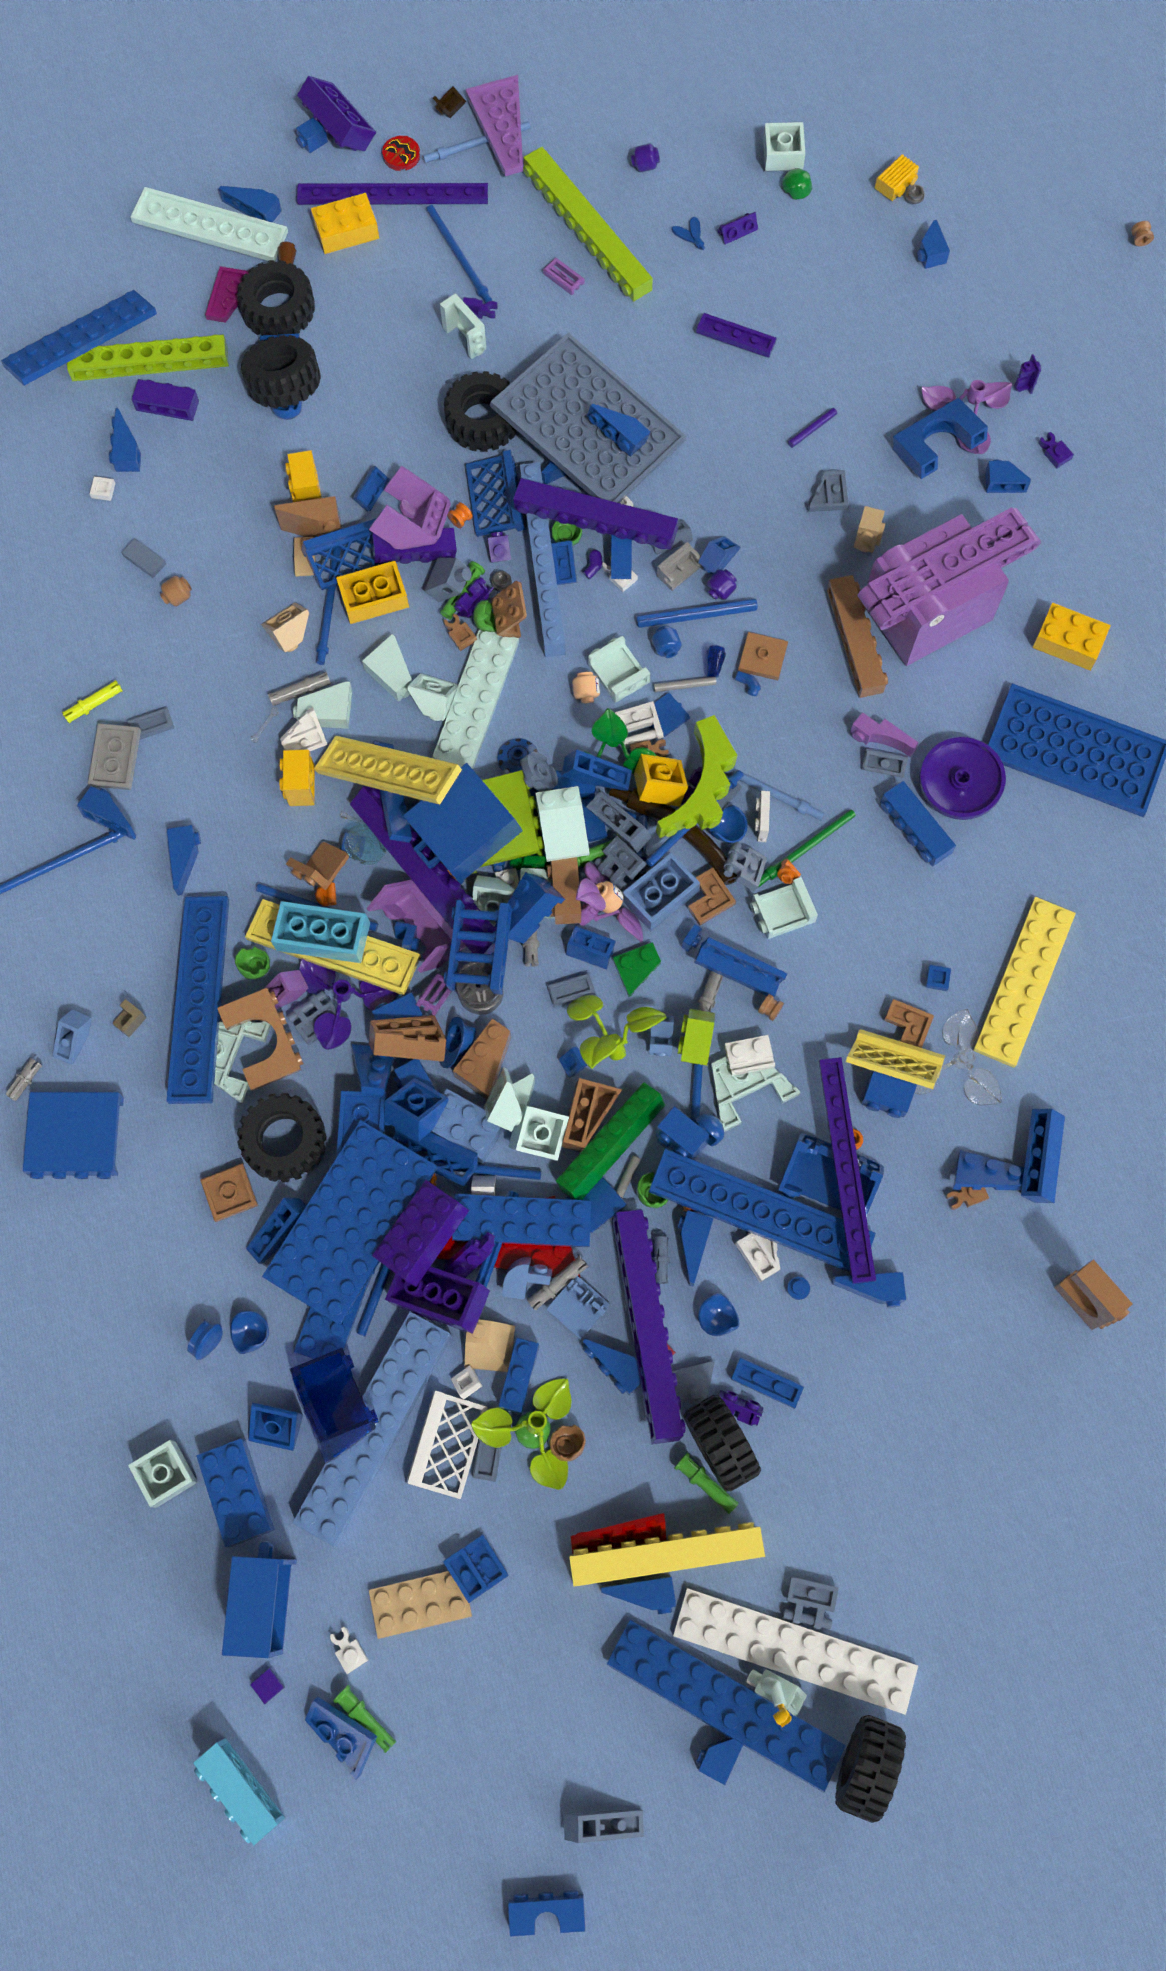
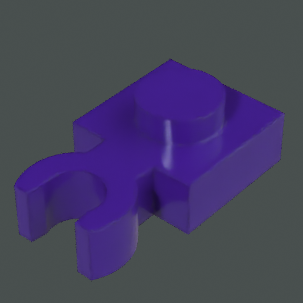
[1038,432,1074,469]

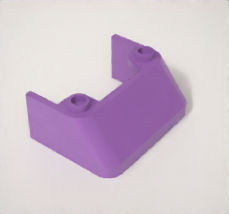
[369,465,451,550]
[366,879,466,973]

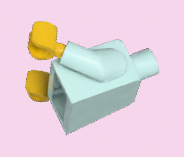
[747,1670,807,1727]

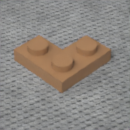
[688,867,736,926]
[884,999,934,1048]

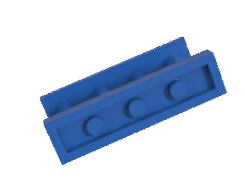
[444,900,512,995]

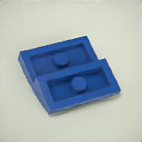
[565,1177,627,1234]
[443,1535,509,1603]

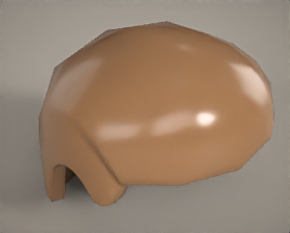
[549,1425,586,1461]

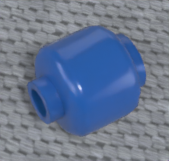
[652,626,682,658]

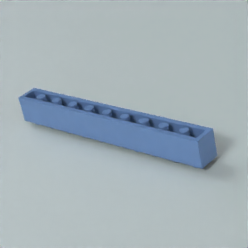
[520,462,566,657]

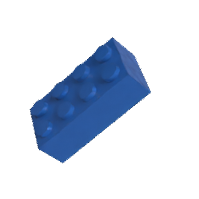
[196,1438,275,1548]

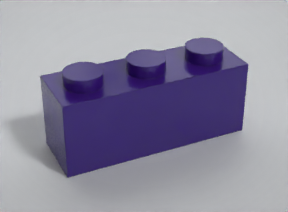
[132,379,199,421]

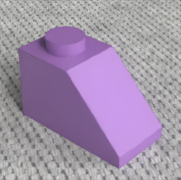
[264,970,309,1009]

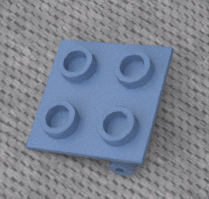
[546,1276,610,1340]

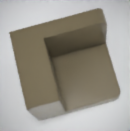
[113,999,146,1037]

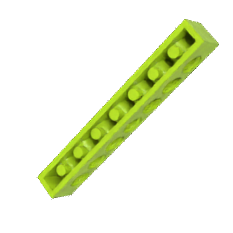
[67,334,229,382]

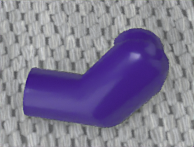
[583,550,603,579]

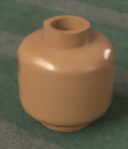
[160,575,192,607]

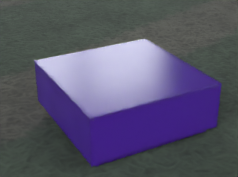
[250,1668,285,1705]

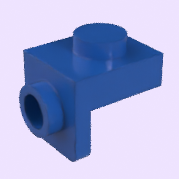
[395,922,419,951]

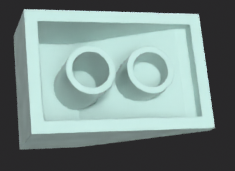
[536,786,590,862]

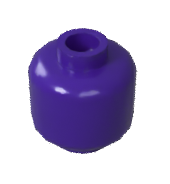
[631,143,660,172]
[707,569,737,600]

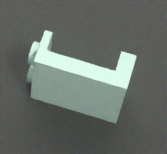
[440,293,486,359]
[588,636,650,703]
[750,877,818,939]

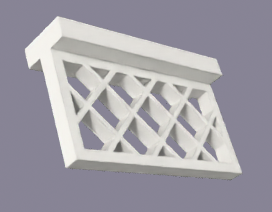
[406,1391,488,1499]

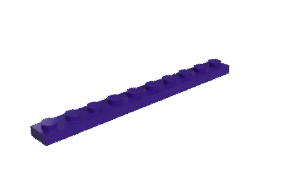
[297,183,488,205]
[819,1057,876,1284]

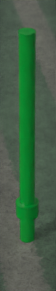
[758,809,856,887]

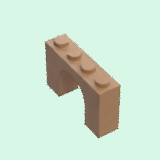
[217,988,304,1091]
[1054,1259,1133,1330]

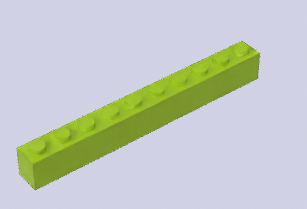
[523,146,653,302]

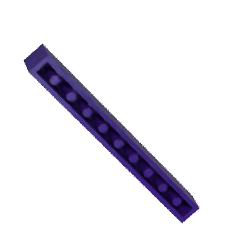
[350,786,497,954]
[612,1210,686,1445]

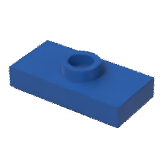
[353,466,390,512]

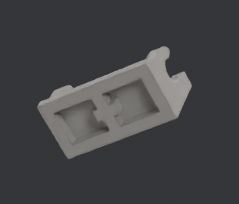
[657,542,702,591]

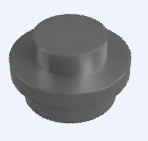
[905,184,925,204]
[491,571,512,591]

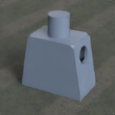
[424,558,472,602]

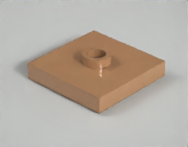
[738,632,788,681]
[200,1163,258,1222]

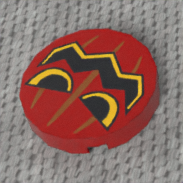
[382,135,420,171]

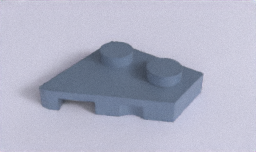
[809,470,849,512]
[672,1361,715,1405]

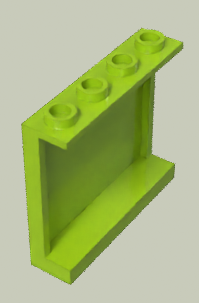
[472,770,544,874]

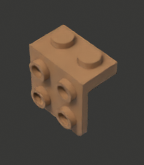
[491,581,527,638]
[286,842,349,890]

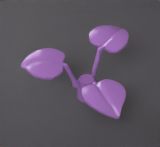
[922,380,1012,454]
[576,862,643,943]

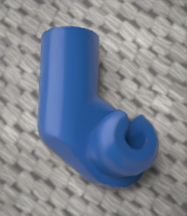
[735,671,761,696]

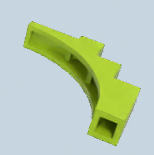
[656,715,738,838]

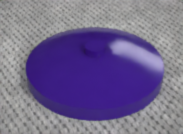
[919,737,1006,820]

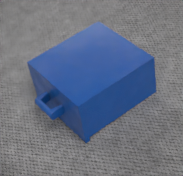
[403,763,523,884]
[222,1542,297,1658]

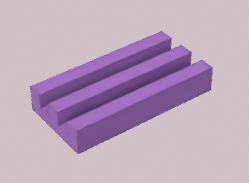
[543,258,585,295]
[416,973,452,1016]

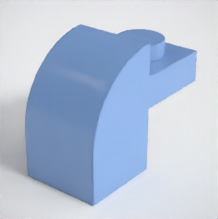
[649,1016,674,1056]
[502,1257,553,1300]

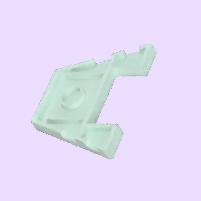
[214,1021,271,1103]
[711,1056,800,1132]

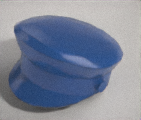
[187,1319,223,1360]

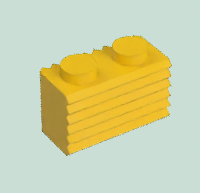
[875,154,919,201]

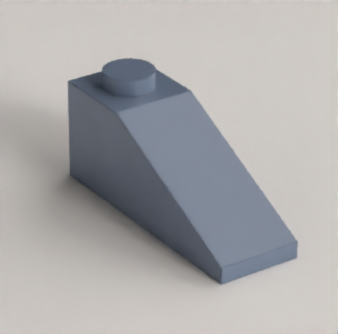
[587,791,651,853]
[564,1810,644,1843]

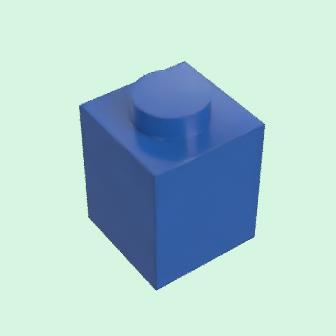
[296,117,328,153]

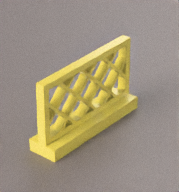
[846,1029,945,1089]

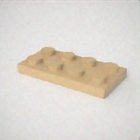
[369,1571,472,1639]

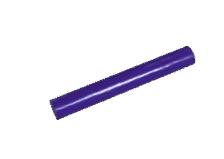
[788,408,837,448]

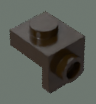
[433,86,466,118]

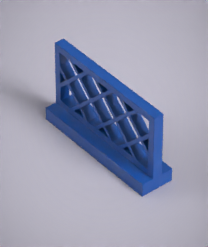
[466,450,525,537]
[301,518,397,590]

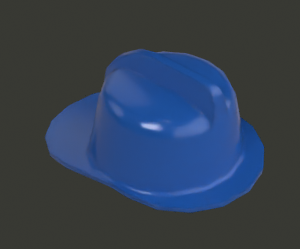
[440,1017,476,1068]

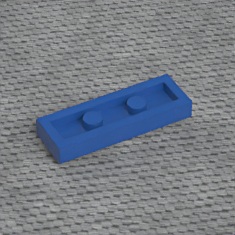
[731,1358,804,1409]

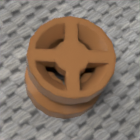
[1131,221,1154,246]
[758,994,784,1021]

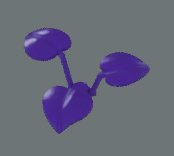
[299,959,397,1050]

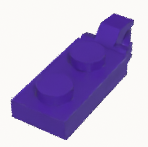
[444,1232,495,1278]

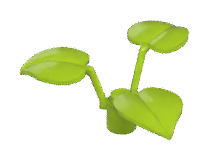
[567,995,667,1069]
[471,1379,572,1490]

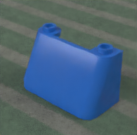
[778,1133,884,1217]

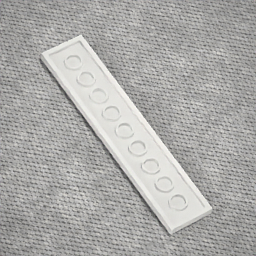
[673,1588,918,1715]

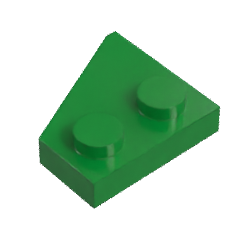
[613,942,661,997]

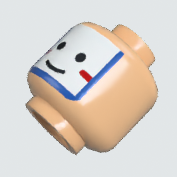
[572,672,600,704]
[596,881,624,914]

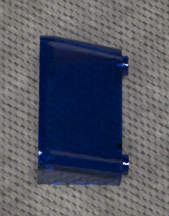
[289,1348,379,1464]

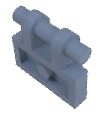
[594,836,646,890]
[724,842,767,891]
[287,991,342,1046]
[783,1577,839,1630]

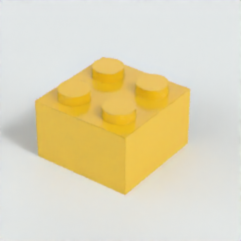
[285,450,321,502]
[279,750,315,806]
[634,754,688,806]

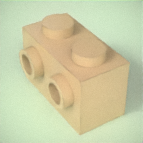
[853,506,886,553]

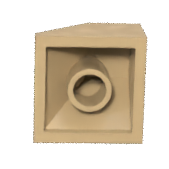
[261,603,309,653]
[464,1320,515,1372]

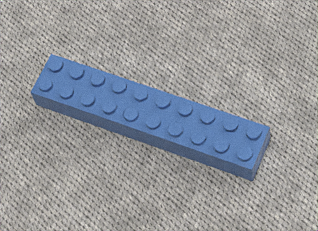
[292,1312,452,1547]

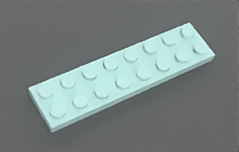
[130,187,288,262]
[432,630,519,769]

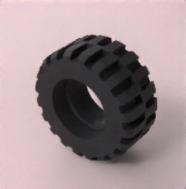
[237,260,315,336]
[241,335,321,409]
[444,371,517,452]
[237,1093,327,1182]
[683,1395,761,1492]
[835,1715,906,1823]

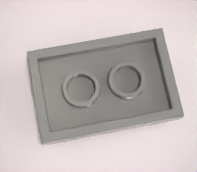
[88,724,141,790]

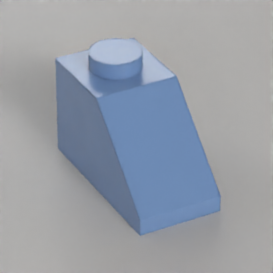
[52,1009,92,1065]

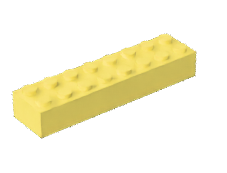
[569,1522,765,1587]

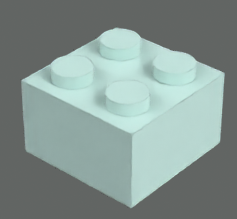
[763,122,805,171]
[508,1104,569,1161]
[128,1440,198,1508]

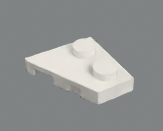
[735,1233,780,1282]

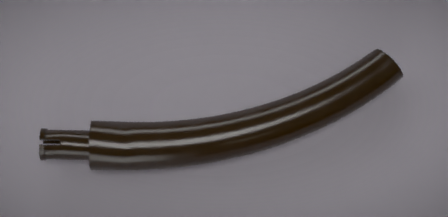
[609,788,737,885]

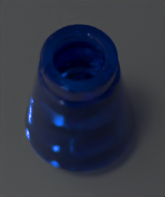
[706,645,726,678]

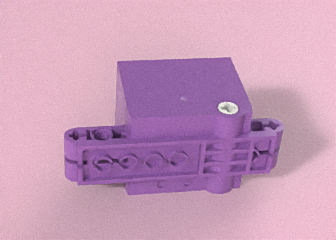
[858,507,1041,666]

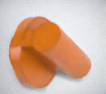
[778,859,801,884]
[315,882,337,906]

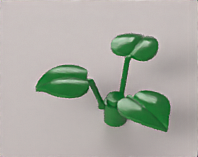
[585,708,657,774]

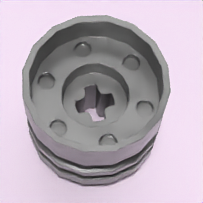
[456,962,504,1015]

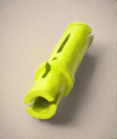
[62,680,123,724]

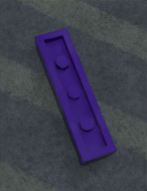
[696,313,777,358]

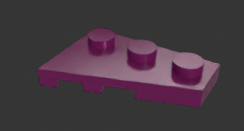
[205,266,248,323]

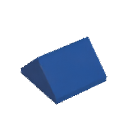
[248,1403,303,1451]

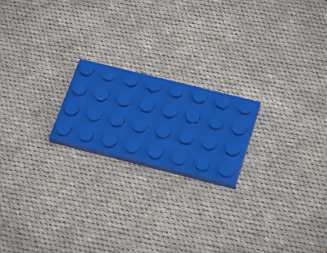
[988,683,1166,817]
[262,1120,438,1325]

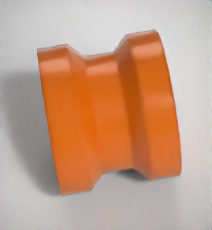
[447,502,473,529]

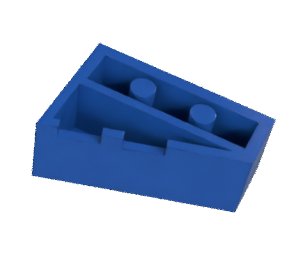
[495,872,565,944]

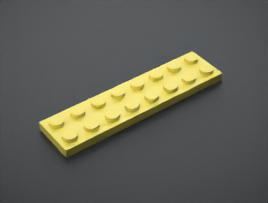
[314,736,462,805]
[973,897,1076,1068]
[245,899,421,995]

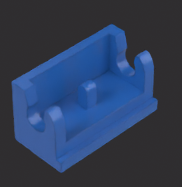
[566,926,616,970]

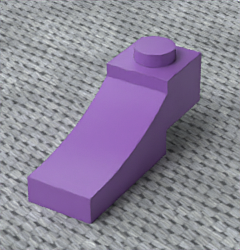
[850,712,919,757]

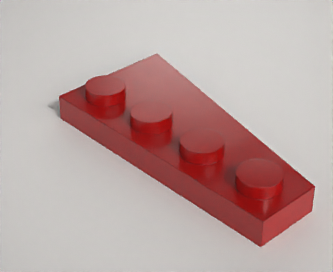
[570,1513,666,1554]

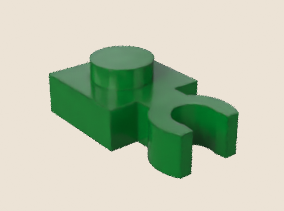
[510,856,550,871]

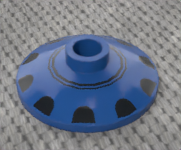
[497,738,539,773]

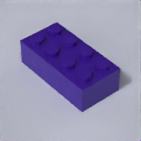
[297,75,376,151]
[372,1180,469,1287]
[385,1266,490,1334]

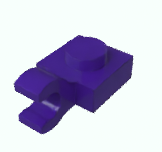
[463,297,498,319]

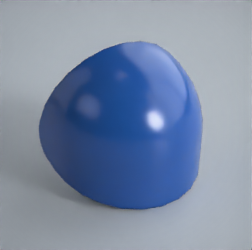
[709,805,748,843]
[698,1294,740,1336]
[230,1311,269,1354]

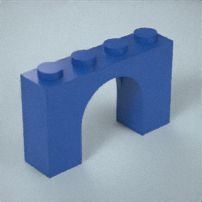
[893,398,988,479]

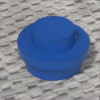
[787,1277,810,1300]

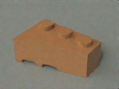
[369,1015,446,1062]
[453,1019,511,1100]
[561,1078,622,1152]

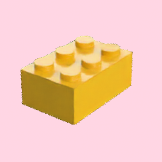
[311,193,379,254]
[336,561,409,624]
[1032,602,1111,671]

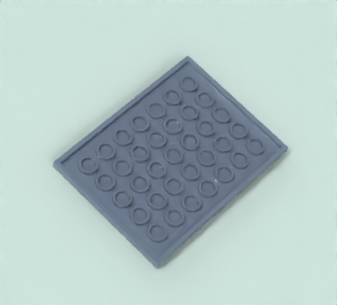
[490,332,687,503]

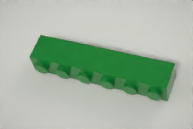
[556,1082,666,1200]

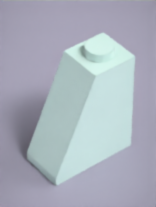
[362,634,412,702]
[293,682,352,729]

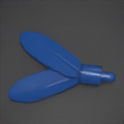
[672,217,705,250]

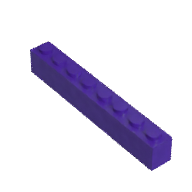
[513,478,678,550]

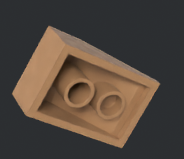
[274,496,342,537]

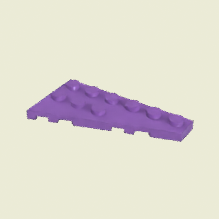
[466,75,523,176]

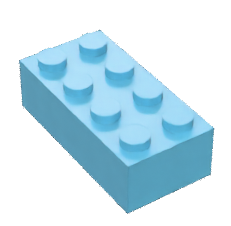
[271,901,370,963]
[193,1738,285,1845]

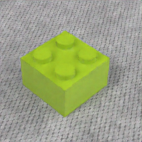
[677,1009,715,1066]

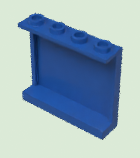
[23,1092,124,1179]

